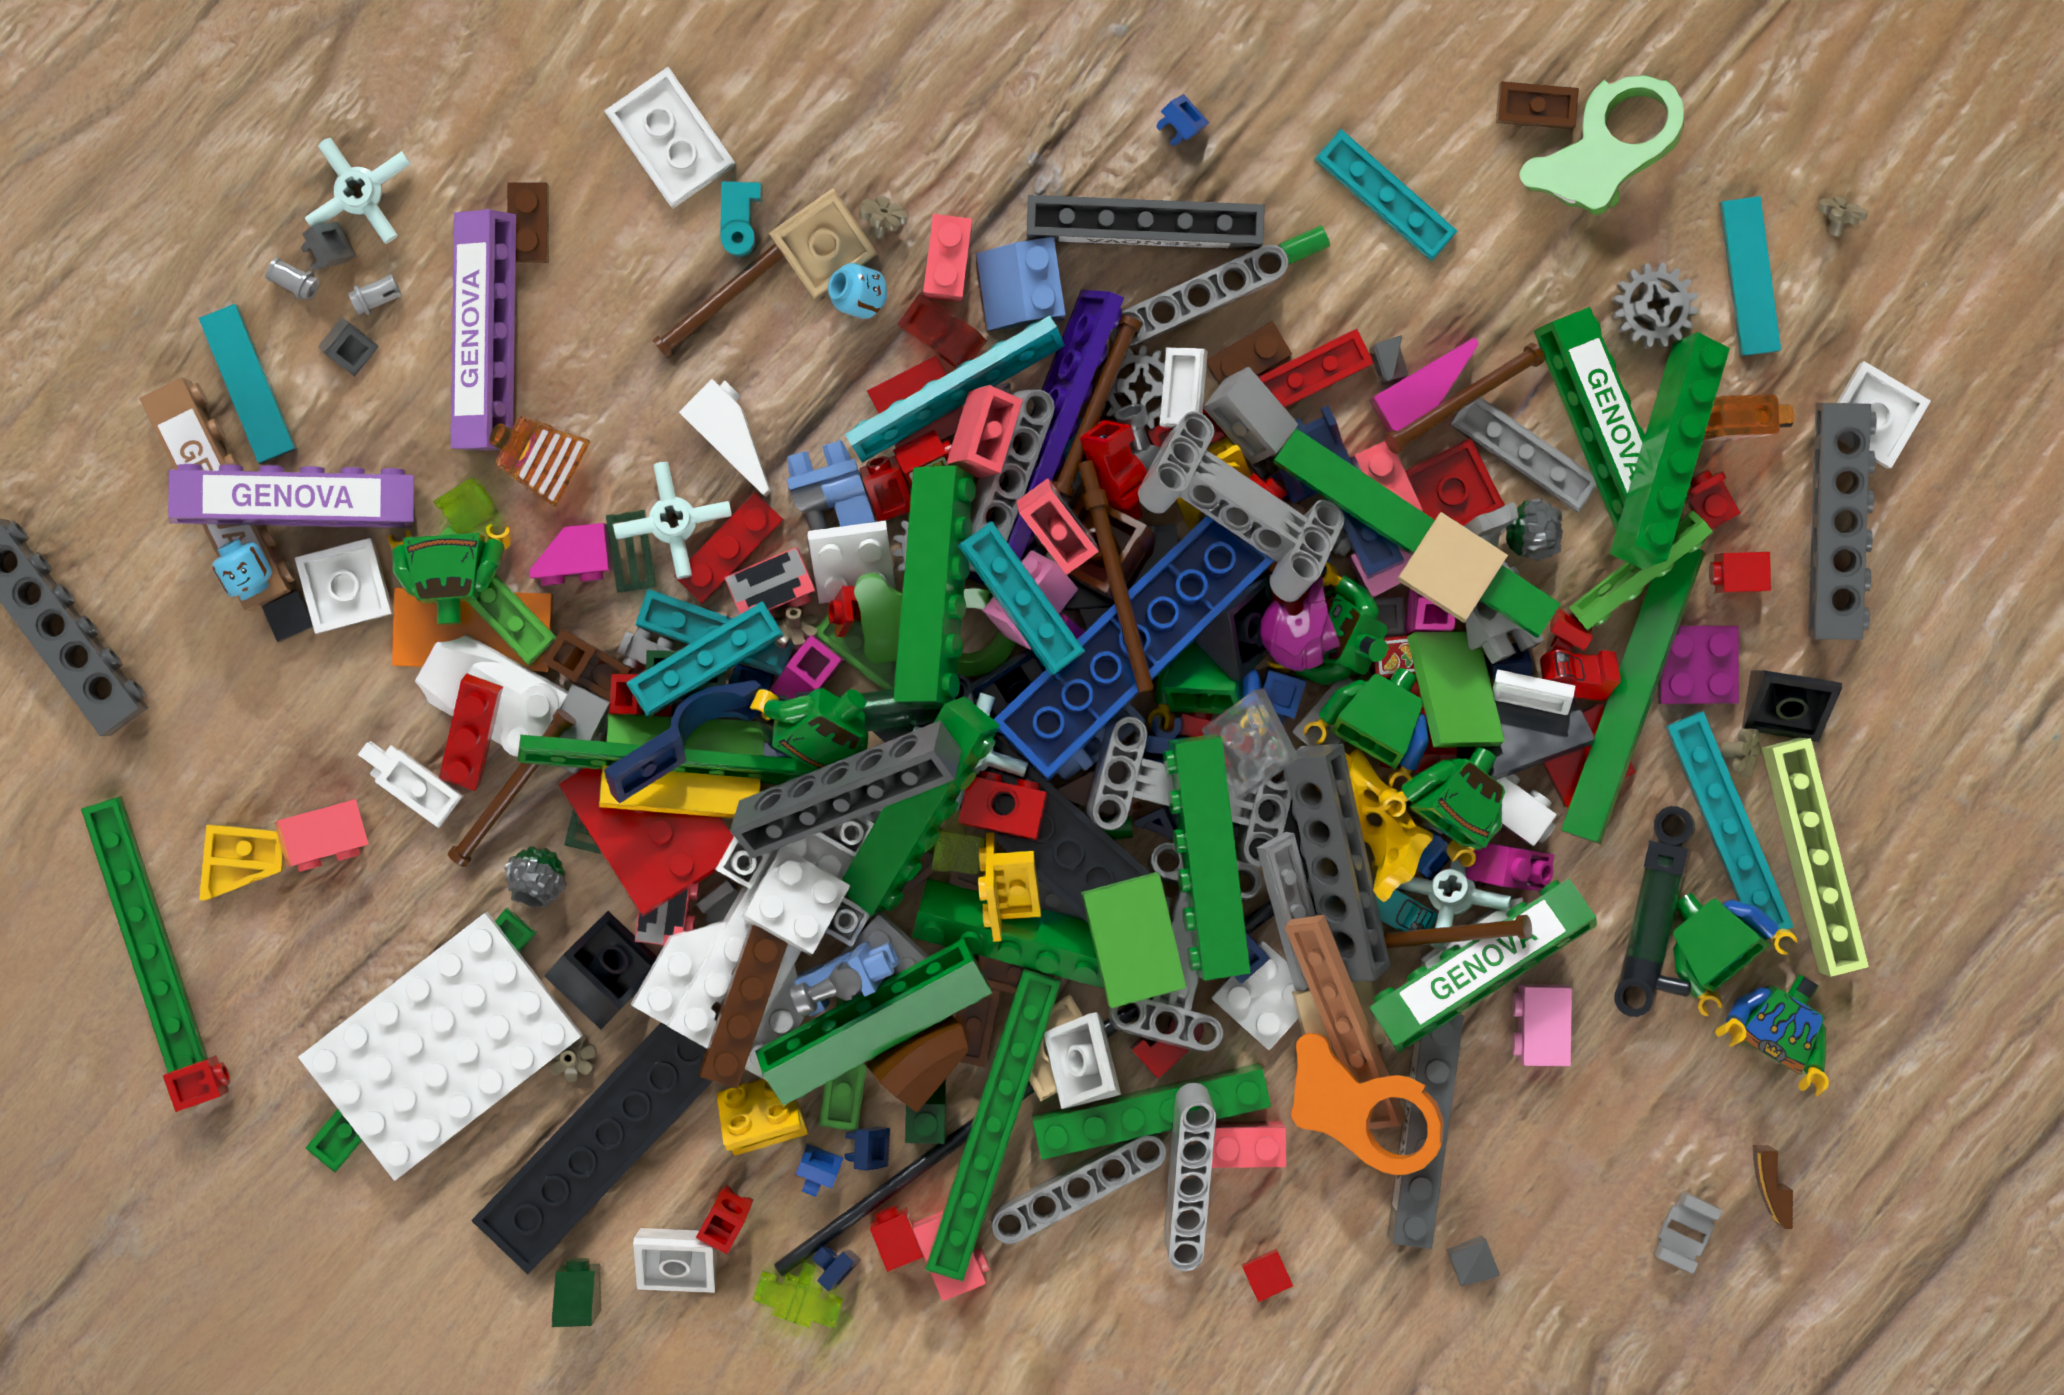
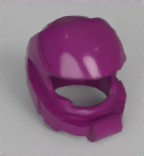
[1260,576,1340,671]

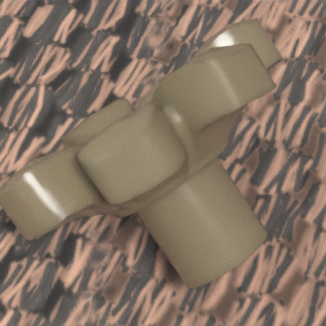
[859,196,909,239]
[1817,196,1868,236]
[774,606,818,649]
[1721,728,1761,778]
[549,1033,597,1082]

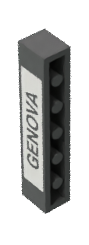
[1026,195,1265,250]
[1387,1014,1464,1249]

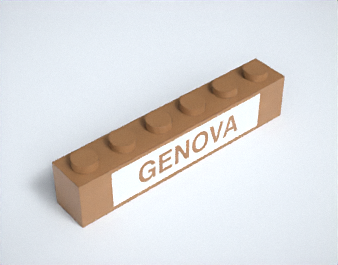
[139,377,295,611]

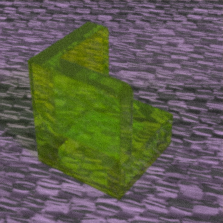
[433,477,499,534]
[931,829,985,875]

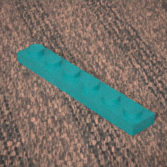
[845,316,1065,463]
[1664,711,1794,929]

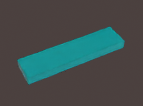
[1314,129,1458,262]
[1719,196,1781,357]
[198,303,297,464]
[957,521,1085,675]
[635,589,793,676]
[626,601,783,718]

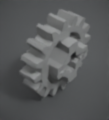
[1611,263,1698,349]
[1101,346,1165,430]

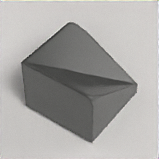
[1369,335,1408,385]
[1446,1235,1500,1286]

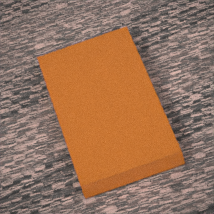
[392,588,553,672]

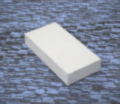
[1160,347,1208,428]
[1492,669,1575,715]

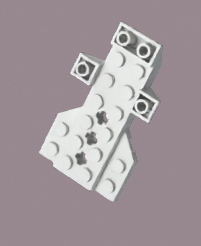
[630,816,874,1081]

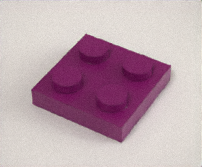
[1658,626,1739,704]

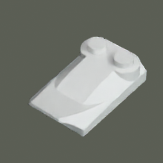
[415,634,569,757]

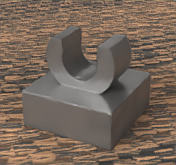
[301,221,356,270]

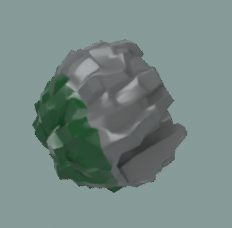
[1505,498,1563,561]
[504,846,567,908]

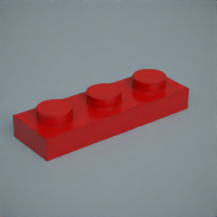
[674,492,784,604]
[439,673,503,791]

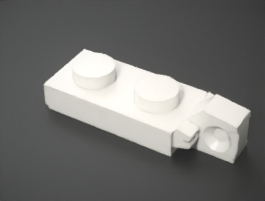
[358,741,464,828]

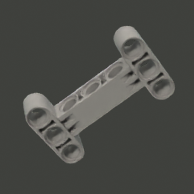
[1138,411,1344,602]
[1086,716,1292,867]
[1108,843,1262,1053]

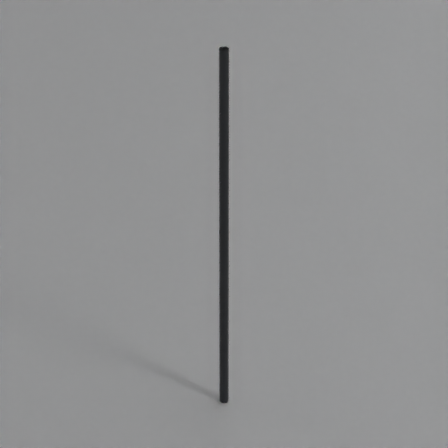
[774,900,1275,1276]

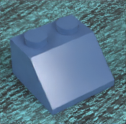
[976,237,1065,331]

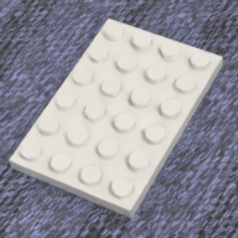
[298,912,583,1181]

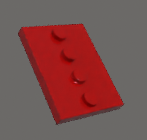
[559,768,734,917]

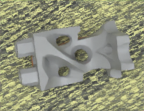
[1464,502,1544,664]

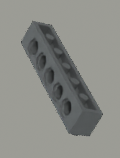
[1808,403,1877,640]
[0,519,149,736]
[730,720,961,859]
[1284,744,1391,982]

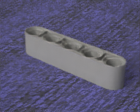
[1110,244,1288,349]
[969,389,1055,572]
[1164,1083,1216,1271]
[992,1133,1166,1244]

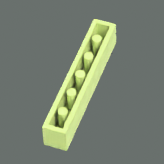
[1761,738,1869,977]

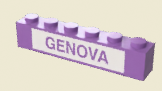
[450,209,516,451]
[168,464,414,528]

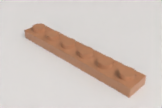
[1284,915,1406,1129]

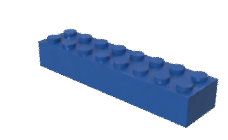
[994,515,1275,782]

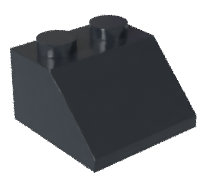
[545,911,657,1030]

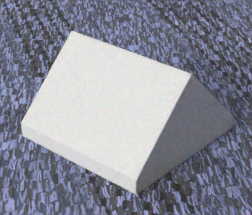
[1044,1012,1121,1109]
[633,1228,717,1293]

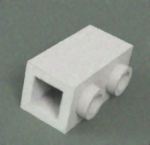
[1496,774,1557,846]

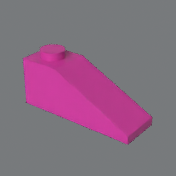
[1369,338,1479,432]

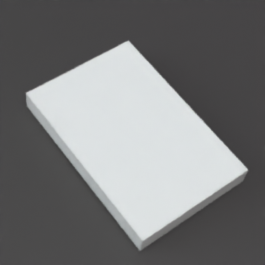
[604,67,736,209]

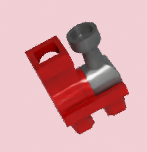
[1080,404,1160,520]

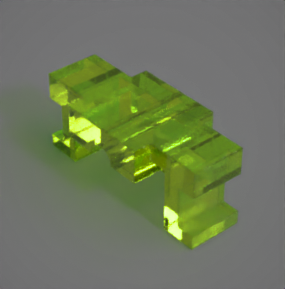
[752,1262,843,1328]

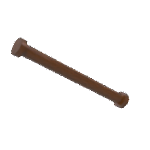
[652,243,784,358]
[1052,315,1143,498]
[1384,342,1545,454]
[447,709,576,867]
[1350,915,1532,949]

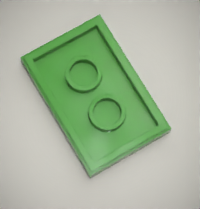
[1407,632,1505,748]
[1081,872,1187,1008]

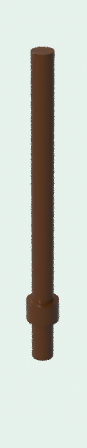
[1078,460,1154,693]

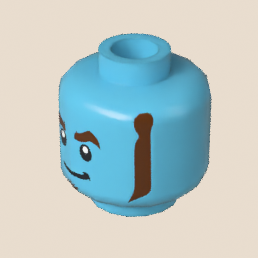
[828,263,887,319]
[212,538,272,600]

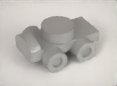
[617,627,674,671]

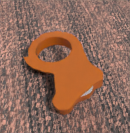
[1291,1033,1444,1175]

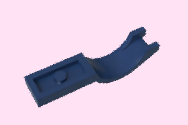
[1295,405,1404,579]
[604,680,761,804]

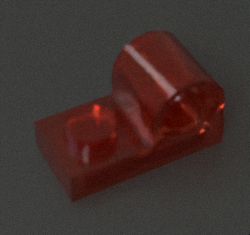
[897,293,987,368]

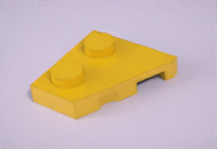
[199,824,285,901]

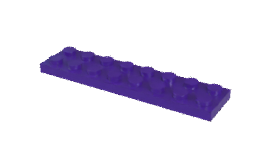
[967,290,1124,586]

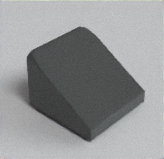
[319,317,379,376]

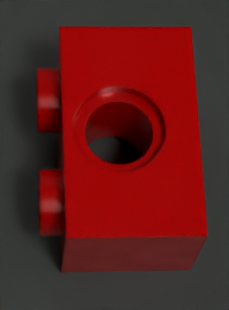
[958,771,1048,841]

